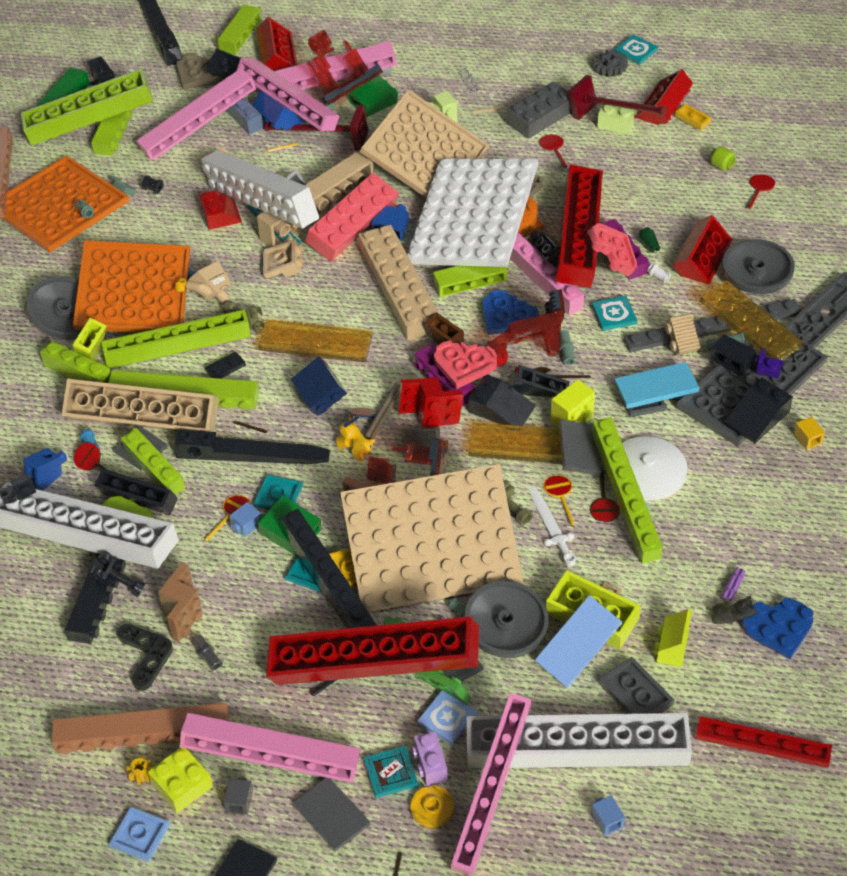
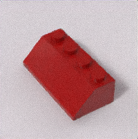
[257,16,298,71]
[634,69,694,125]
[672,215,733,285]

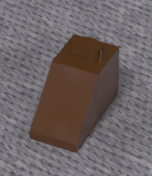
[424,312,464,345]

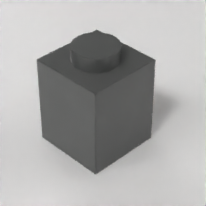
[224,778,253,815]

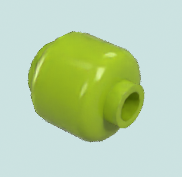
[710,146,736,170]

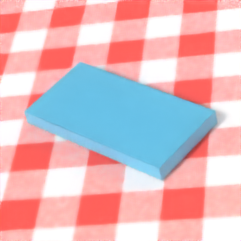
[615,362,699,409]

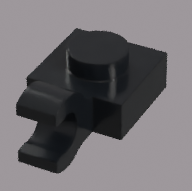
[0,474,36,504]

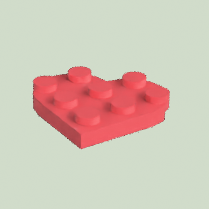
[587,223,637,276]
[434,341,497,389]

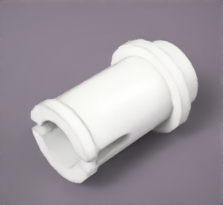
[647,263,671,283]

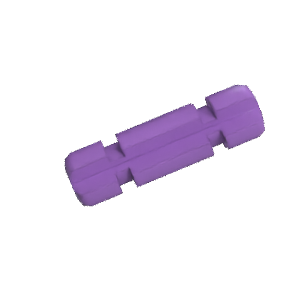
[721,567,745,603]

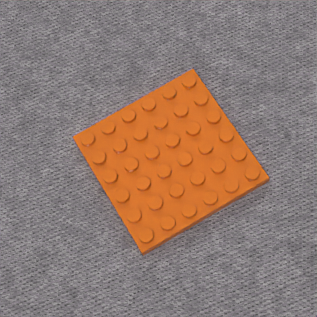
[1,155,130,253]
[73,240,190,333]

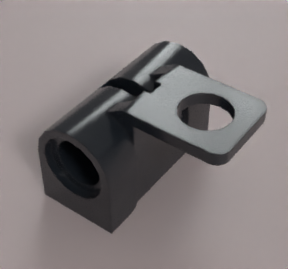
[87,56,115,86]

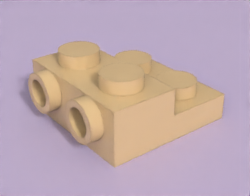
[263,239,304,279]

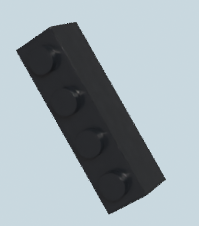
[94,468,178,516]

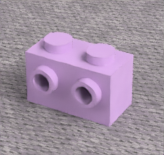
[411,731,448,786]

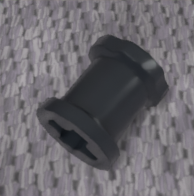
[142,175,164,194]

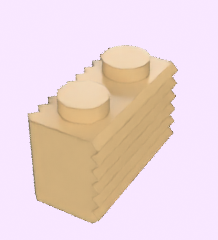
[665,313,700,356]

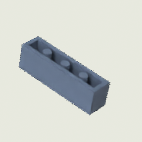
[225,98,263,135]

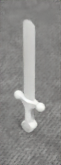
[530,487,576,567]

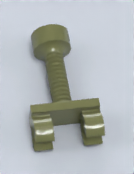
[223,300,266,333]
[504,480,533,526]

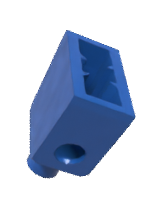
[372,204,409,241]
[23,448,67,491]

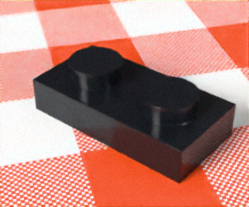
[204,351,246,379]

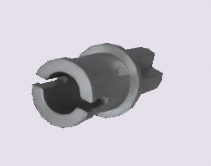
[191,635,223,671]

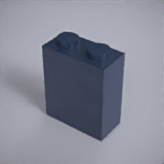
[290,356,347,416]

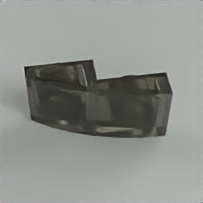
[710,596,757,624]

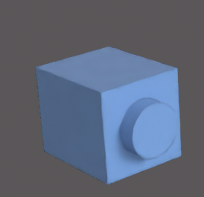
[230,502,261,537]
[591,795,625,836]

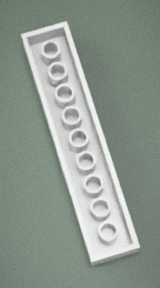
[201,150,319,228]
[0,482,179,569]
[467,713,692,768]

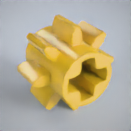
[126,756,153,785]

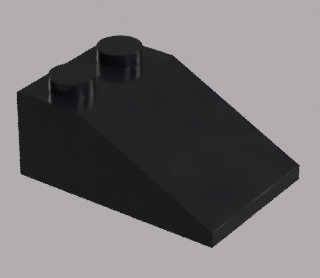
[468,374,536,432]
[724,378,793,444]

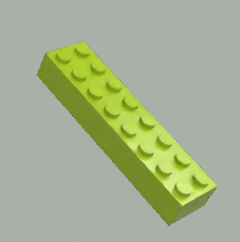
[21,68,153,146]

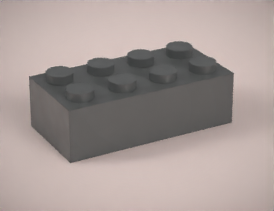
[506,81,572,139]

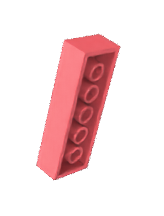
[305,173,399,262]

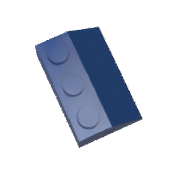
[252,90,307,130]

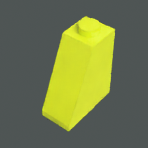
[73,318,107,360]

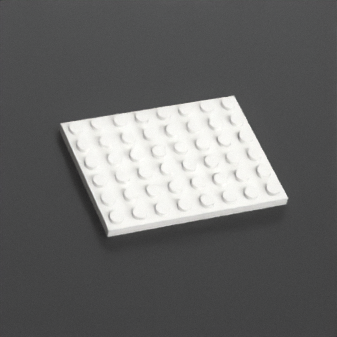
[407,159,538,267]

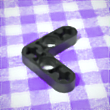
[117,624,173,691]

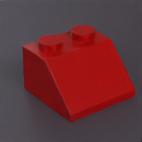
[199,190,242,230]

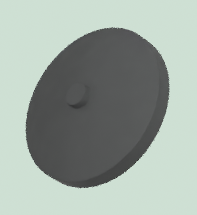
[722,239,795,294]
[27,276,82,339]
[464,581,549,658]

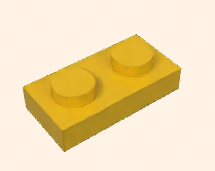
[675,104,712,130]

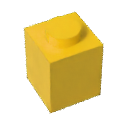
[794,416,825,450]

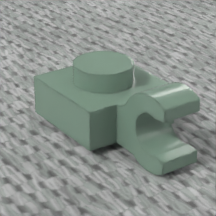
[110,176,137,196]

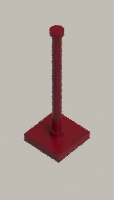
[568,75,667,120]
[265,105,369,151]

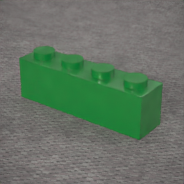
[37,67,90,106]

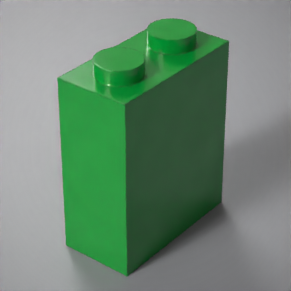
[348,75,398,117]
[258,496,322,556]

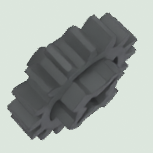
[594,50,628,77]

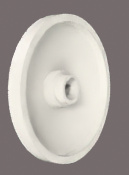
[622,436,687,500]

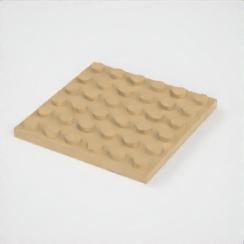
[360,89,490,198]

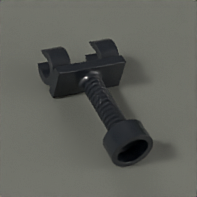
[88,551,146,597]

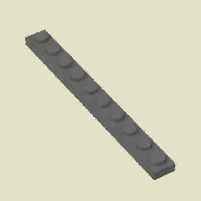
[624,299,802,353]

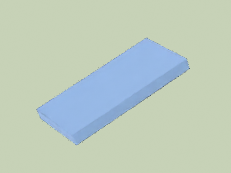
[535,595,622,688]

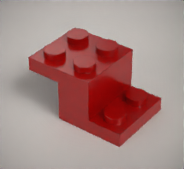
[397,377,463,427]

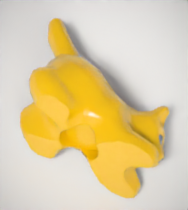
[336,415,375,461]

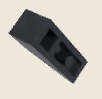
[509,365,570,397]

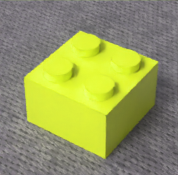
[551,379,595,429]
[148,747,213,813]

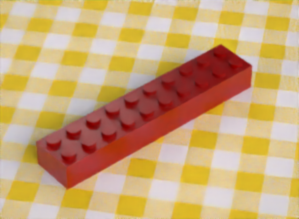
[555,164,603,288]
[266,616,479,685]

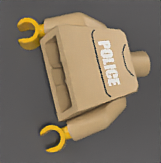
[175,261,231,305]

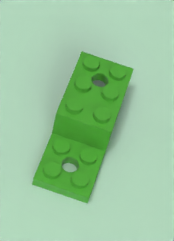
[383,616,471,705]

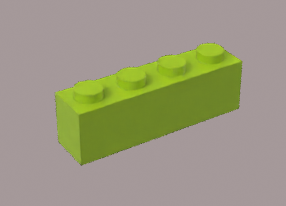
[217,4,262,55]
[91,110,133,156]
[433,266,507,297]
[40,341,111,383]
[120,428,186,495]

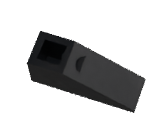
[527,226,559,261]

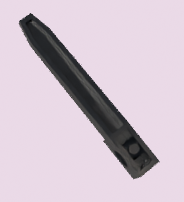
[140,0,182,66]
[174,429,330,464]

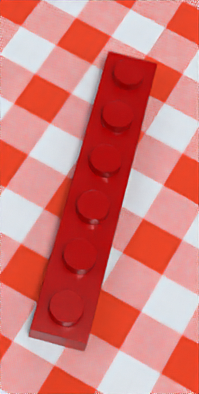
[696,716,832,768]

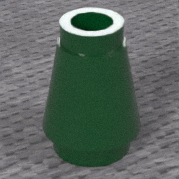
[638,227,661,253]

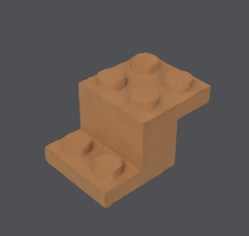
[158,562,203,642]

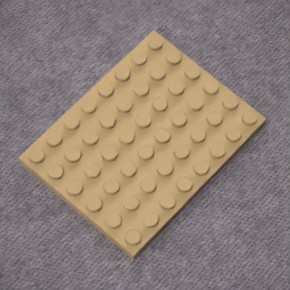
[340,464,524,612]

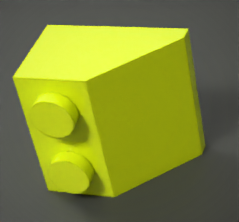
[654,609,692,667]

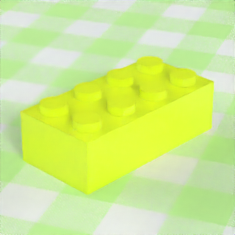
[546,570,641,650]

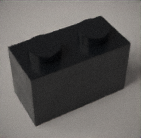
[710,334,756,376]

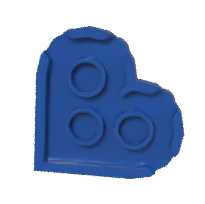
[483,290,539,335]
[742,597,814,659]

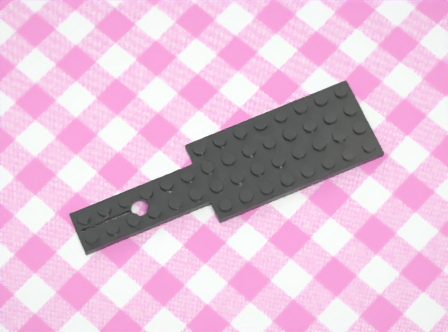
[676,271,847,446]

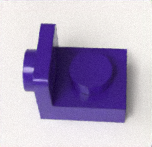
[754,349,783,379]

